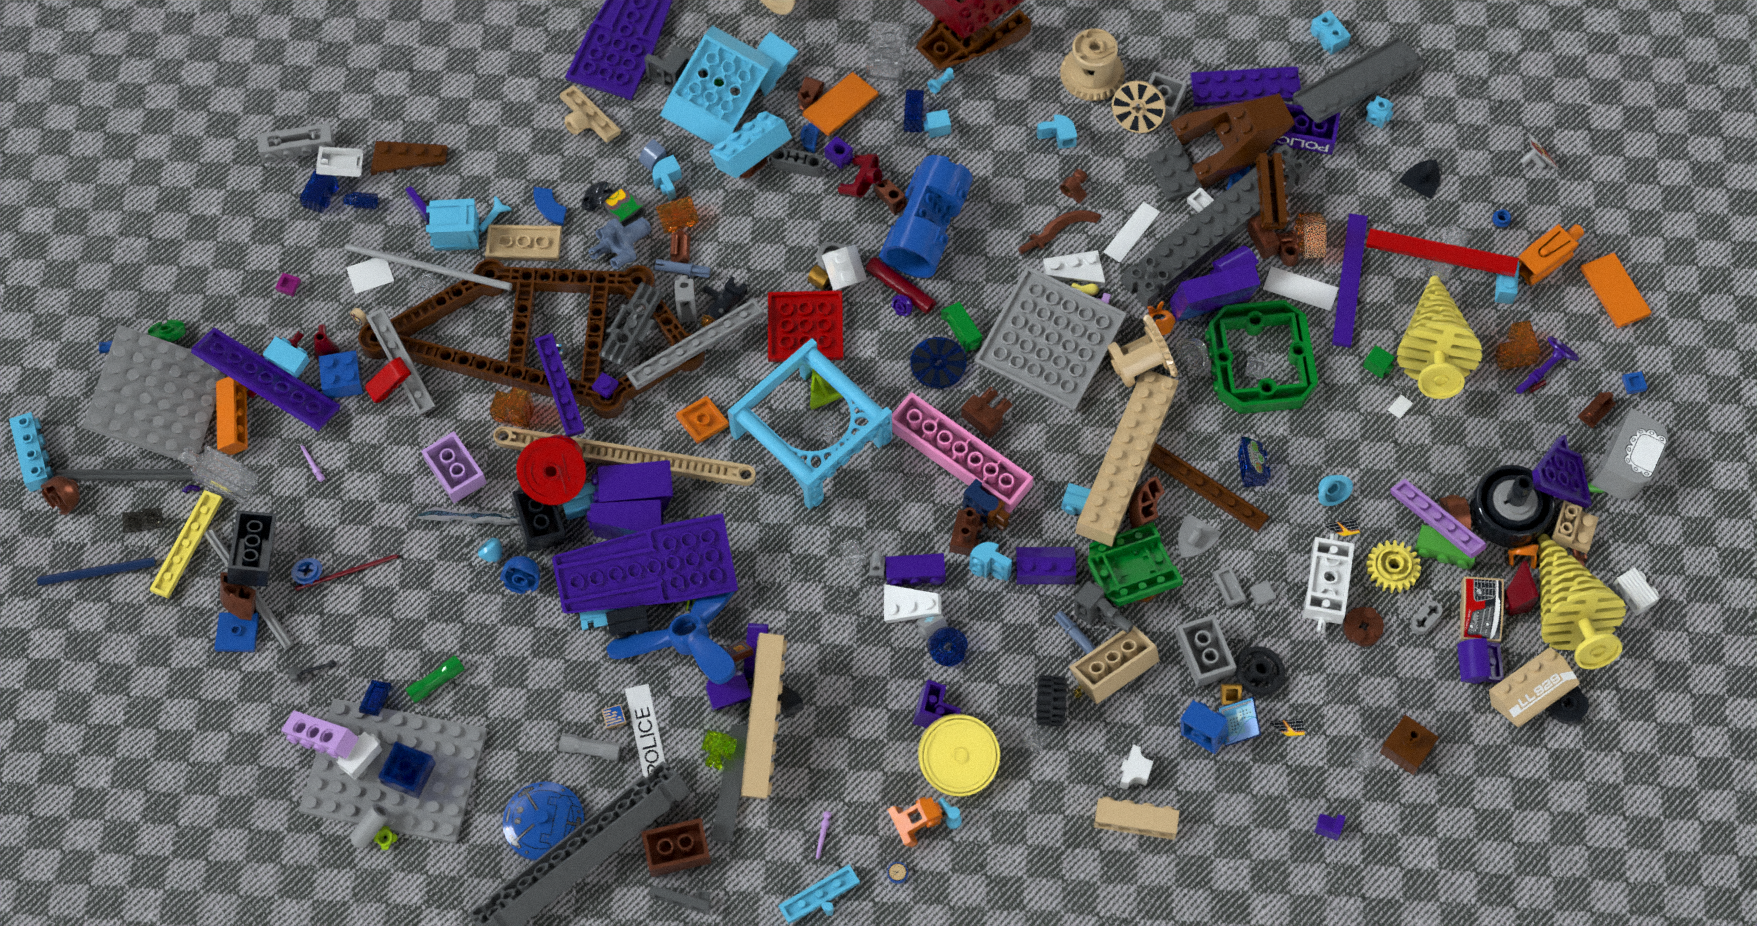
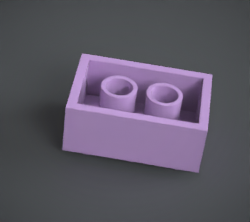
[421,431,487,503]

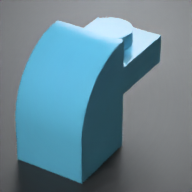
[1037,115,1077,149]
[652,155,682,200]

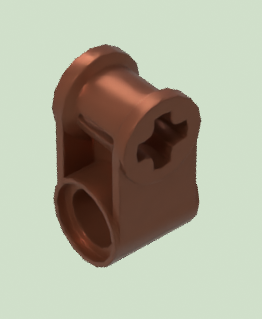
[798,76,824,111]
[1276,230,1300,267]

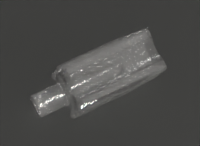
[179,446,260,505]

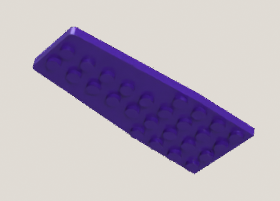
[565,0,673,100]
[552,513,739,614]

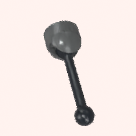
[287,660,336,683]

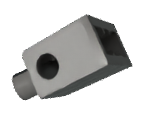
[675,275,697,322]

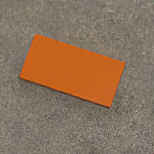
[803,72,879,137]
[1580,253,1652,329]

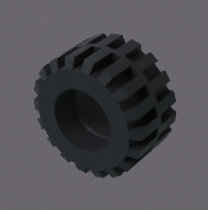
[1036,675,1067,727]

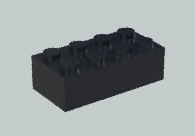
[227,510,277,587]

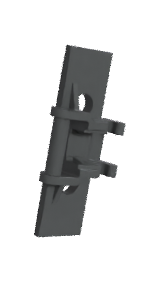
[599,282,665,367]

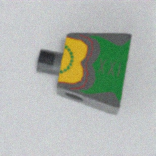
[603,188,646,227]

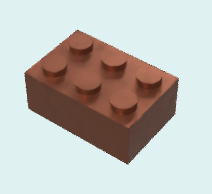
[641,818,711,877]

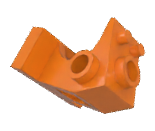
[887,797,943,847]

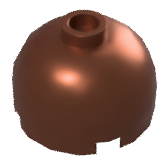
[41,476,80,515]

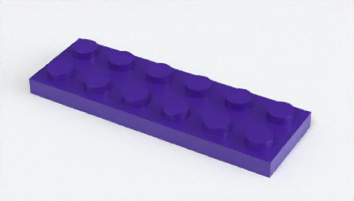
[1190,66,1301,107]

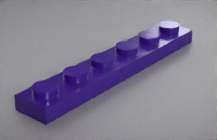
[534,333,585,437]

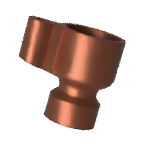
[1059,169,1088,204]

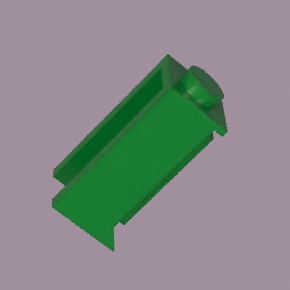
[941,301,982,353]

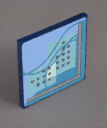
[1218,697,1261,747]

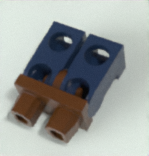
[962,478,1011,532]

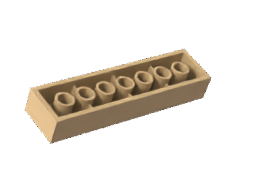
[741,633,787,800]

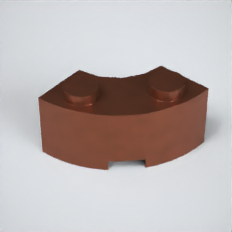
[1129,475,1165,529]
[220,572,256,620]

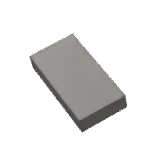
[1212,565,1247,608]

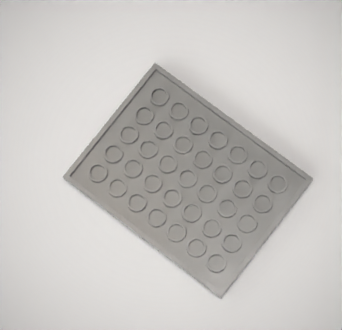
[299,698,488,844]

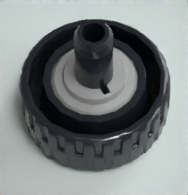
[1470,465,1555,548]

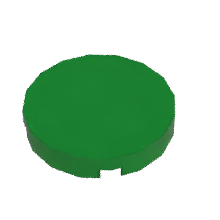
[148,320,186,342]

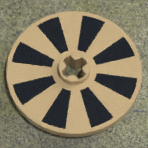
[1112,81,1166,133]

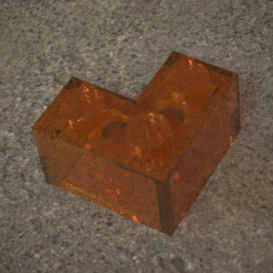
[1295,212,1327,259]
[1495,320,1541,370]
[489,387,535,428]

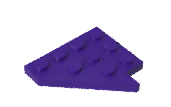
[1532,434,1592,508]

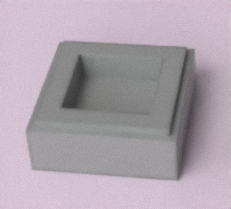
[1249,581,1276,607]

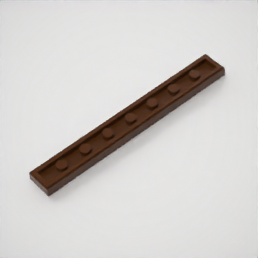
[1148,442,1269,533]

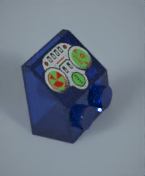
[1237,436,1271,488]

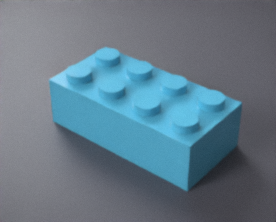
[709,111,792,178]

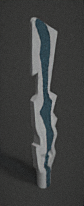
[418,507,518,525]

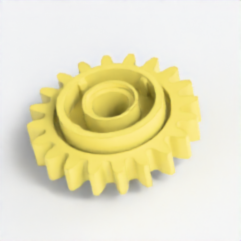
[1366,540,1421,593]

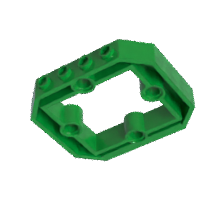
[1205,300,1318,414]

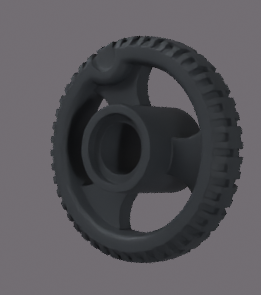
[1235,646,1285,696]

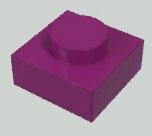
[275,273,301,296]

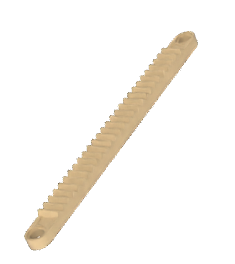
[493,426,756,486]

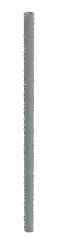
[344,243,512,291]

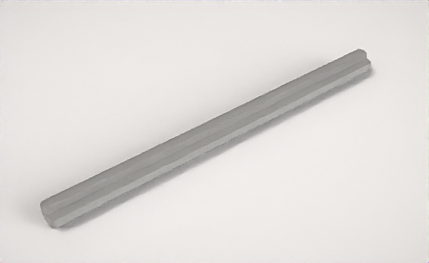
[205,529,293,649]

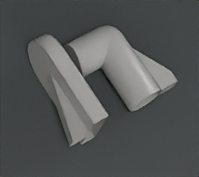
[869,550,885,580]

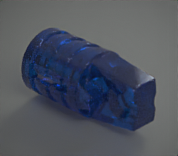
[343,192,378,210]

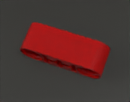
[364,357,411,403]

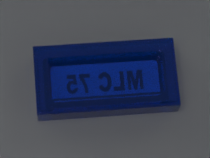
[359,680,391,716]

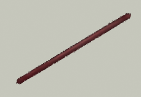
[294,554,399,591]

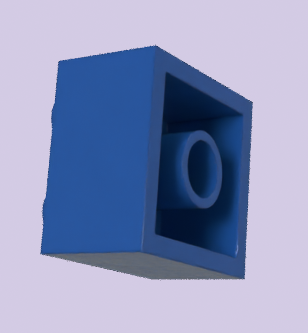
[318,350,364,399]
[1180,700,1228,754]

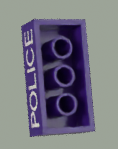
[1272,103,1341,155]

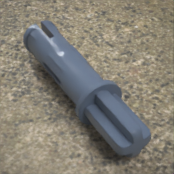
[655,259,710,278]
[1054,611,1096,654]

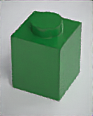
[1363,345,1395,379]

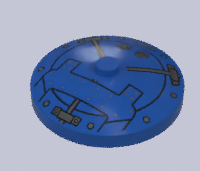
[503,782,585,861]

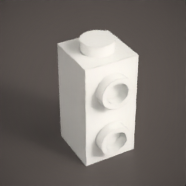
[337,732,382,780]

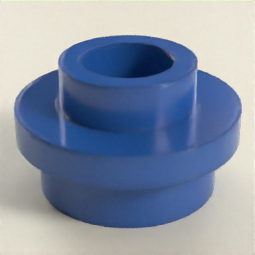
[1492,209,1511,228]

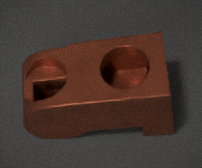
[874,178,907,215]

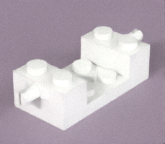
[1302,534,1354,633]

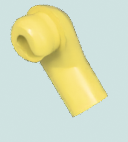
[1071,283,1099,296]

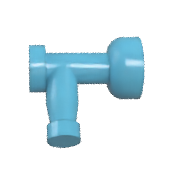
[927,68,954,94]
[938,797,962,829]

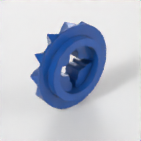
[291,558,323,586]

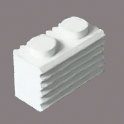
[1613,567,1660,616]

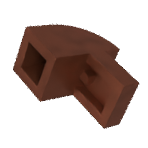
[1440,495,1471,531]

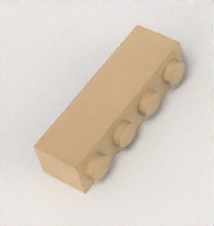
[1094,797,1179,840]

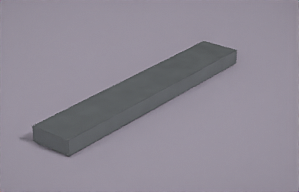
[711,724,748,843]

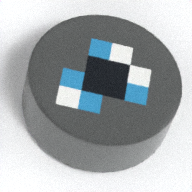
[555,341,568,360]

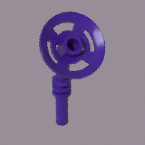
[1516,336,1579,394]

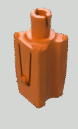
[1517,224,1584,287]

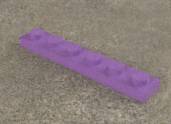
[1390,479,1486,559]

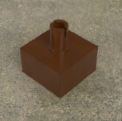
[1379,714,1439,775]

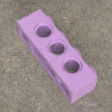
[281,710,359,759]

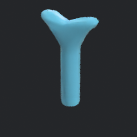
[478,196,512,232]

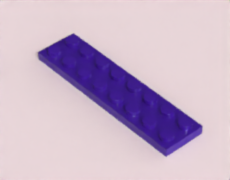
[191,327,341,432]

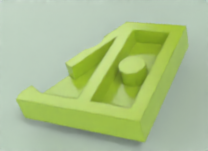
[810,369,843,410]

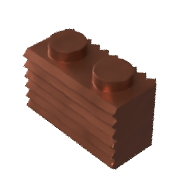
[1247,215,1281,259]

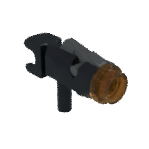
[701,277,747,328]

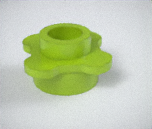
[373,826,398,850]

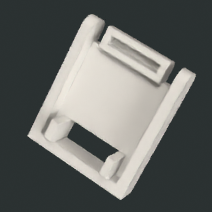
[316,146,363,177]

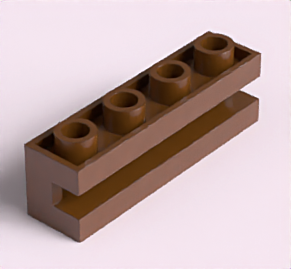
[1256,153,1290,229]

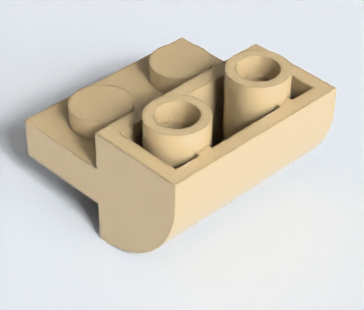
[1552,501,1599,554]

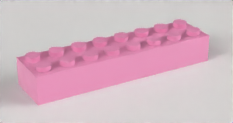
[892,392,1033,513]

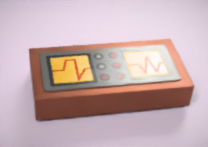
[724,641,754,663]

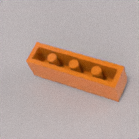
[216,377,248,456]

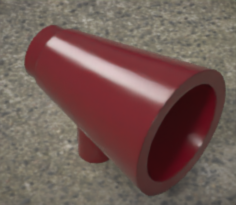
[314,324,339,361]

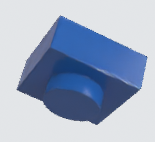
[1622,371,1648,395]

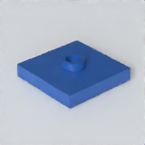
[214,612,260,652]

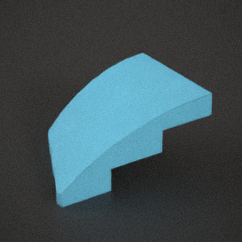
[756,32,798,96]

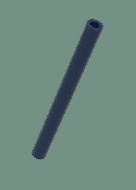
[37,557,156,586]

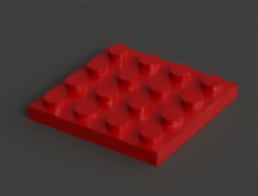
[768,290,843,362]

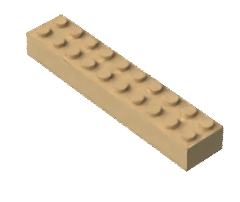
[1075,370,1179,547]

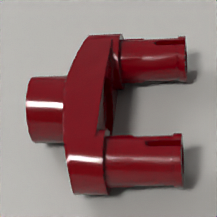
[838,153,883,197]

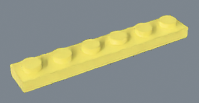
[149,490,223,599]

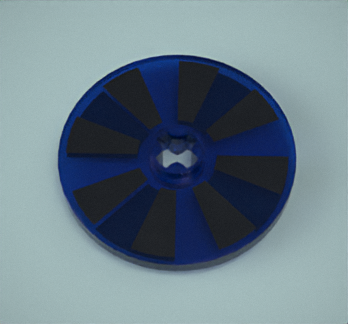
[910,337,967,389]

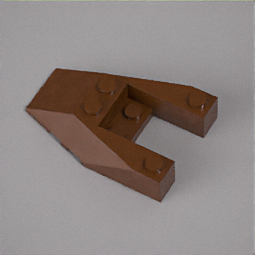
[916,0,1031,71]
[1170,93,1295,189]

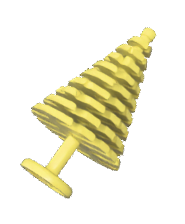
[1397,276,1482,399]
[1538,534,1626,669]

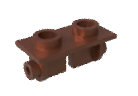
[1577,391,1616,429]

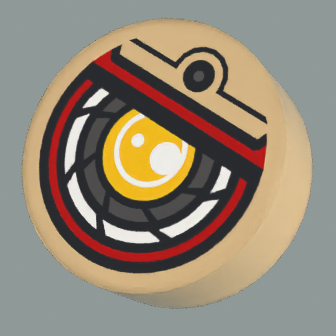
[350,308,368,326]

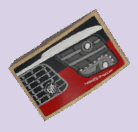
[1460,577,1504,643]

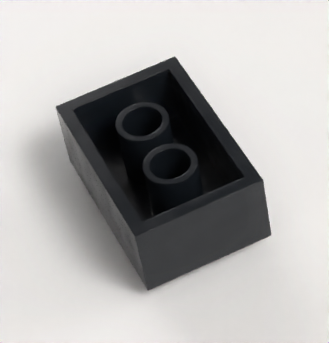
[511,489,565,552]

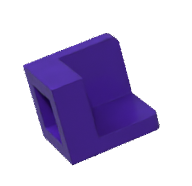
[1314,814,1346,841]

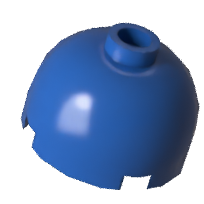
[500,556,541,594]

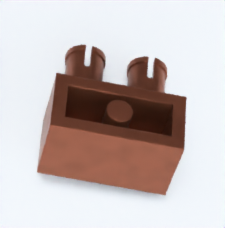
[961,386,1013,439]
[950,507,984,556]

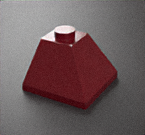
[1503,561,1539,616]

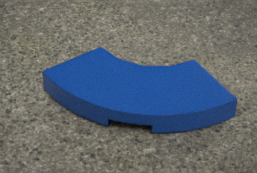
[534,187,567,226]

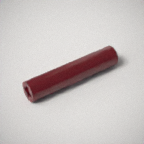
[866,257,936,314]

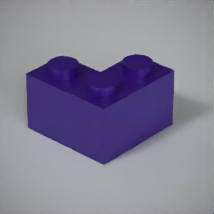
[913,679,961,728]

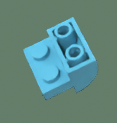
[969,542,1012,581]

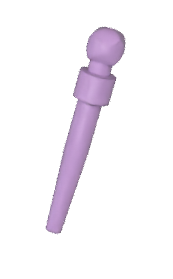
[301,445,325,482]
[816,811,831,859]

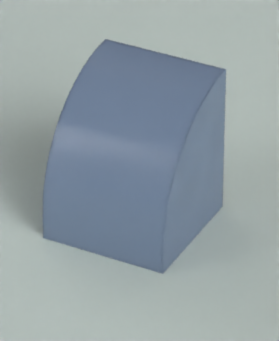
[639,139,667,172]

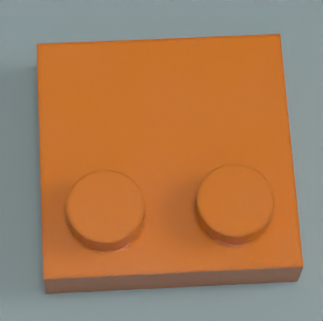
[676,396,729,444]

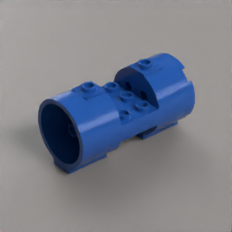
[879,155,973,278]

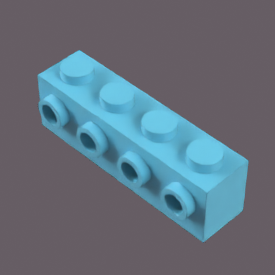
[9,412,54,492]

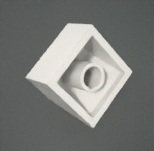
[822,245,867,291]

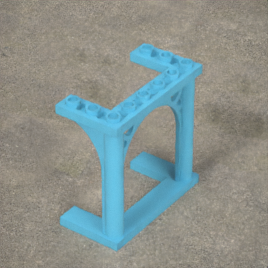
[728,338,892,509]

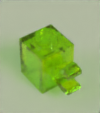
[701,730,737,770]

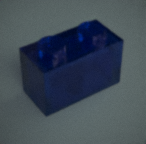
[904,89,924,132]
[299,168,339,214]

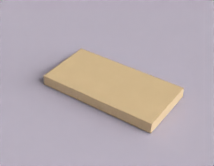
[485,224,562,261]

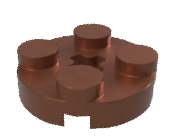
[1343,607,1384,647]

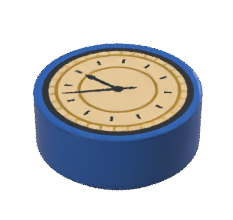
[887,862,908,884]

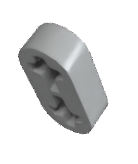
[1411,601,1443,635]

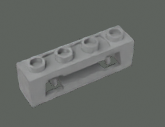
[257,123,335,162]

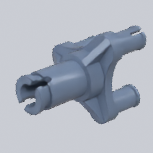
[588,218,651,269]

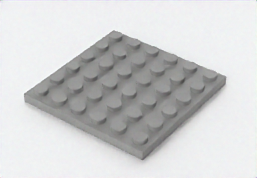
[974,266,1127,412]
[82,325,225,466]

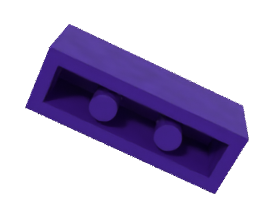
[885,553,945,587]

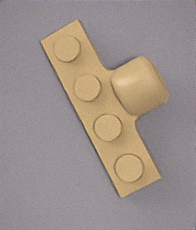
[560,85,621,143]

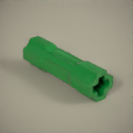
[405,655,465,704]

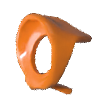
[1147,301,1176,335]
[1507,544,1539,569]

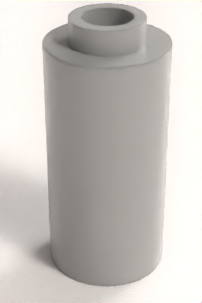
[350,804,390,848]

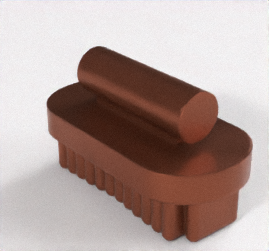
[670,230,691,264]

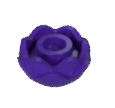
[891,295,913,317]

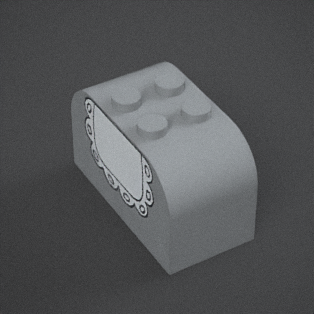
[1591,408,1668,499]

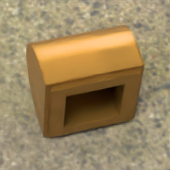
[808,265,830,291]
[1220,684,1242,705]

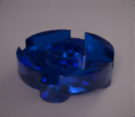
[927,626,968,667]

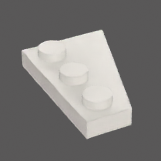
[1043,250,1105,286]
[884,584,941,623]

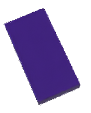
[405,186,430,224]

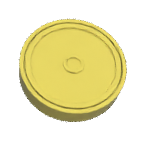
[918,714,1000,796]

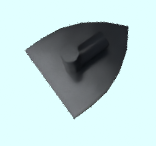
[1399,159,1440,199]

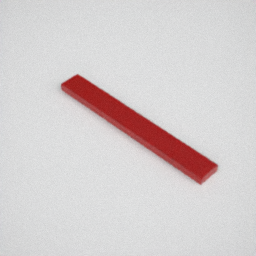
[1366,228,1519,277]

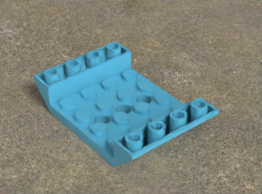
[660,25,775,146]

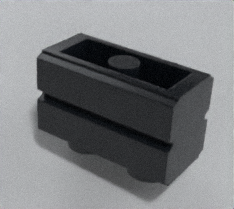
[606,604,649,639]

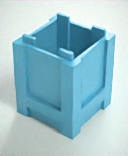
[426,198,480,251]

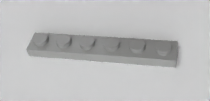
[366,307,436,416]

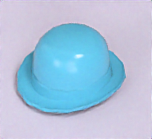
[1318,475,1353,506]

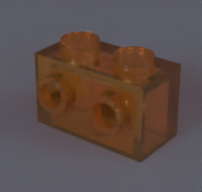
[656,196,699,234]

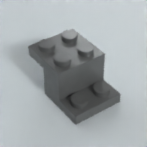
[644,45,707,90]

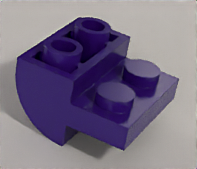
[1209,245,1259,274]
[1457,638,1504,684]

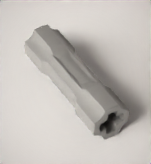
[559,733,622,761]

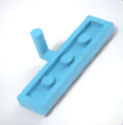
[778,865,860,925]

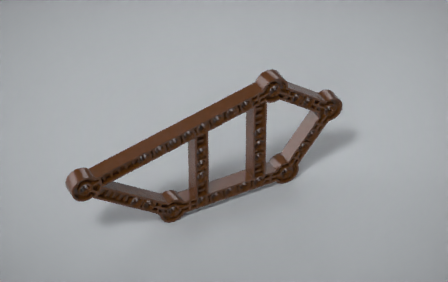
[358,259,705,419]

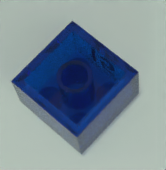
[378,741,436,799]

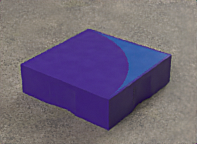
[1169,262,1261,322]

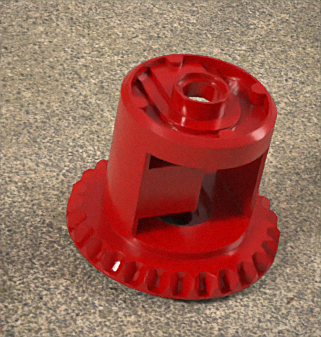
[516,435,587,505]

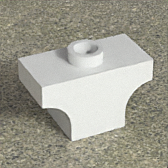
[1120,745,1153,790]

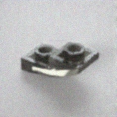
[122,508,162,533]

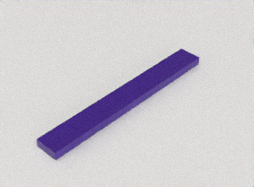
[1332,213,1368,348]

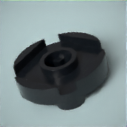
[1547,686,1589,724]

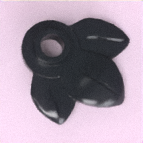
[581,181,609,212]

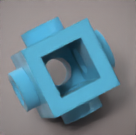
[1366,96,1394,129]

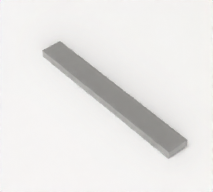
[626,298,765,390]

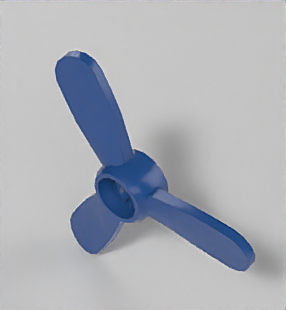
[606,582,738,684]

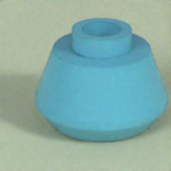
[478,537,503,563]

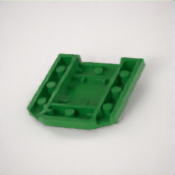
[1088,522,1183,607]

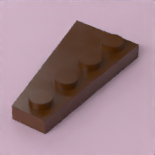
[370,141,448,175]

